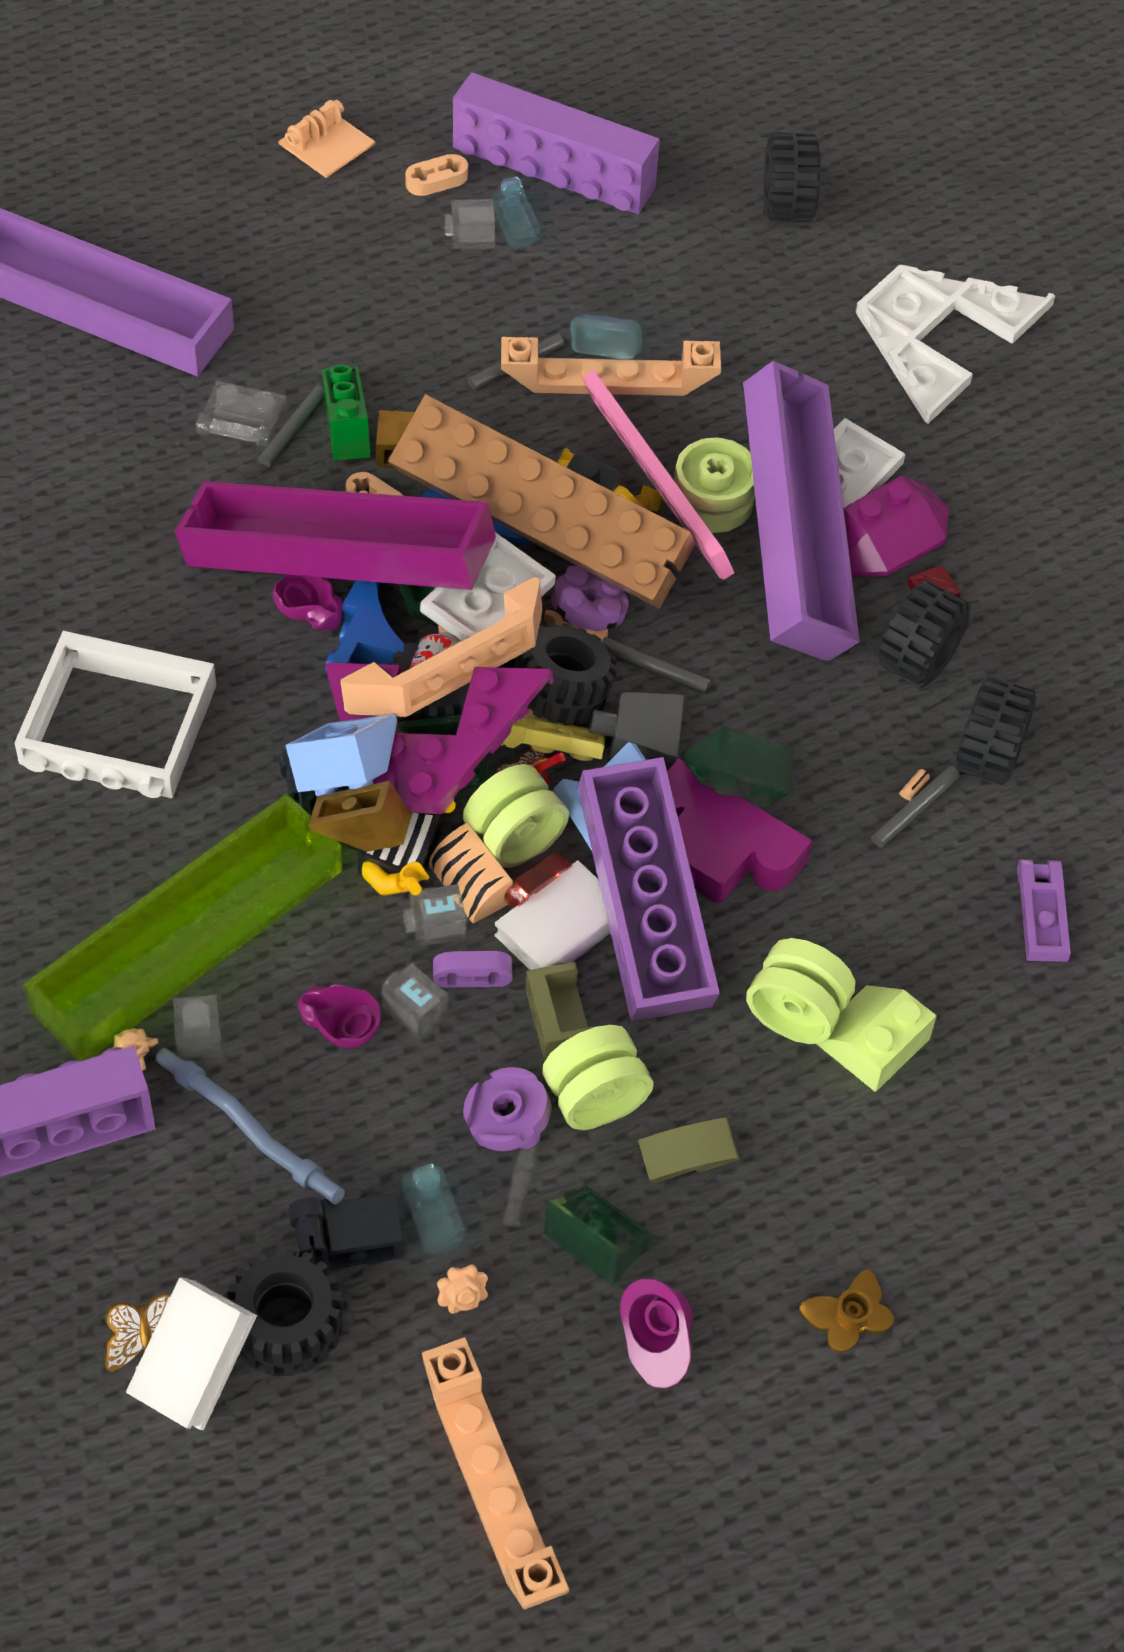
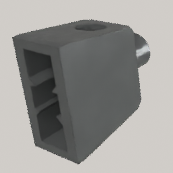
[589,692,684,771]

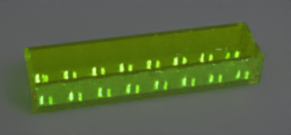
[23,794,342,1061]

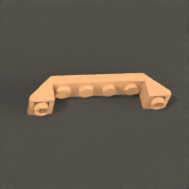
[501,337,721,396]
[340,577,542,717]
[422,1337,569,1610]

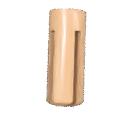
[899,769,930,801]

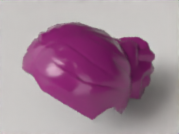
[272,574,343,631]
[298,984,381,1049]

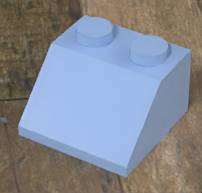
[286,713,397,796]

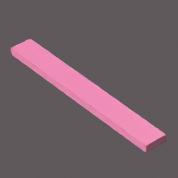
[583,370,734,580]

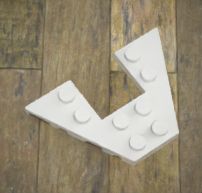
[856,265,1055,424]

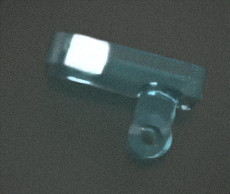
[491,176,541,247]
[571,314,642,360]
[401,1164,465,1255]

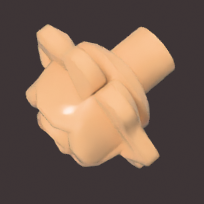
[108,1028,158,1070]
[437,1265,488,1314]

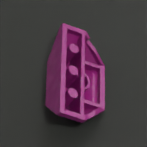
[843,476,949,577]

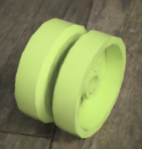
[674,437,755,533]
[463,764,569,868]
[746,938,856,1044]
[542,1025,653,1130]

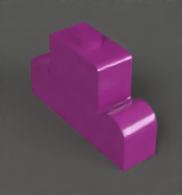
[667,758,812,904]

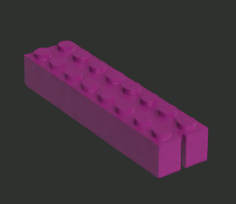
[175,481,496,590]

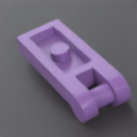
[1017,859,1071,962]

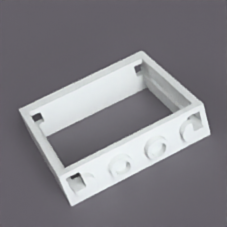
[15,631,216,798]

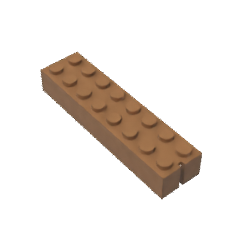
[388,394,696,609]

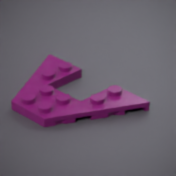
[325,663,555,814]

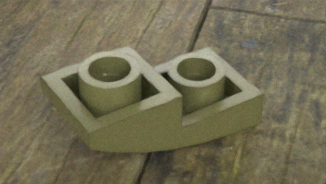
[638,1117,740,1184]

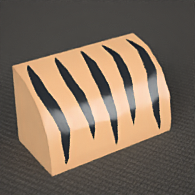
[429,822,514,924]

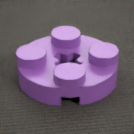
[551,566,629,631]
[463,1067,552,1151]

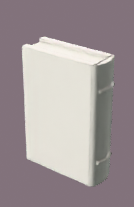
[495,860,611,970]
[126,1277,257,1430]

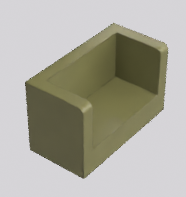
[526,962,593,1062]

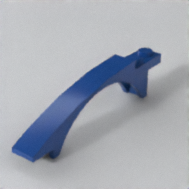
[325,488,449,689]

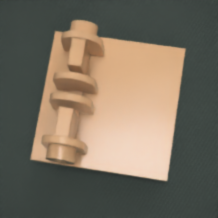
[278,100,375,178]

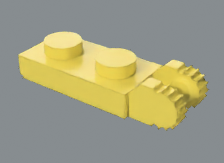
[501,716,605,761]

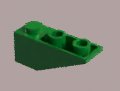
[322,364,370,461]

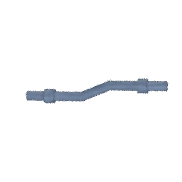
[155,1048,345,1204]

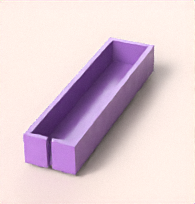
[0,208,234,377]
[743,361,860,660]

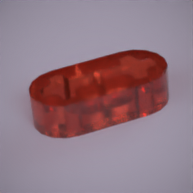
[504,852,573,908]

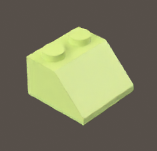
[817,985,936,1092]

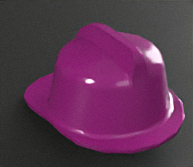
[620,1278,693,1388]

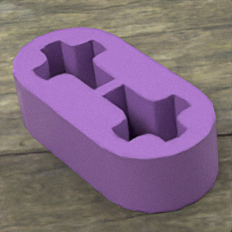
[433,951,513,988]

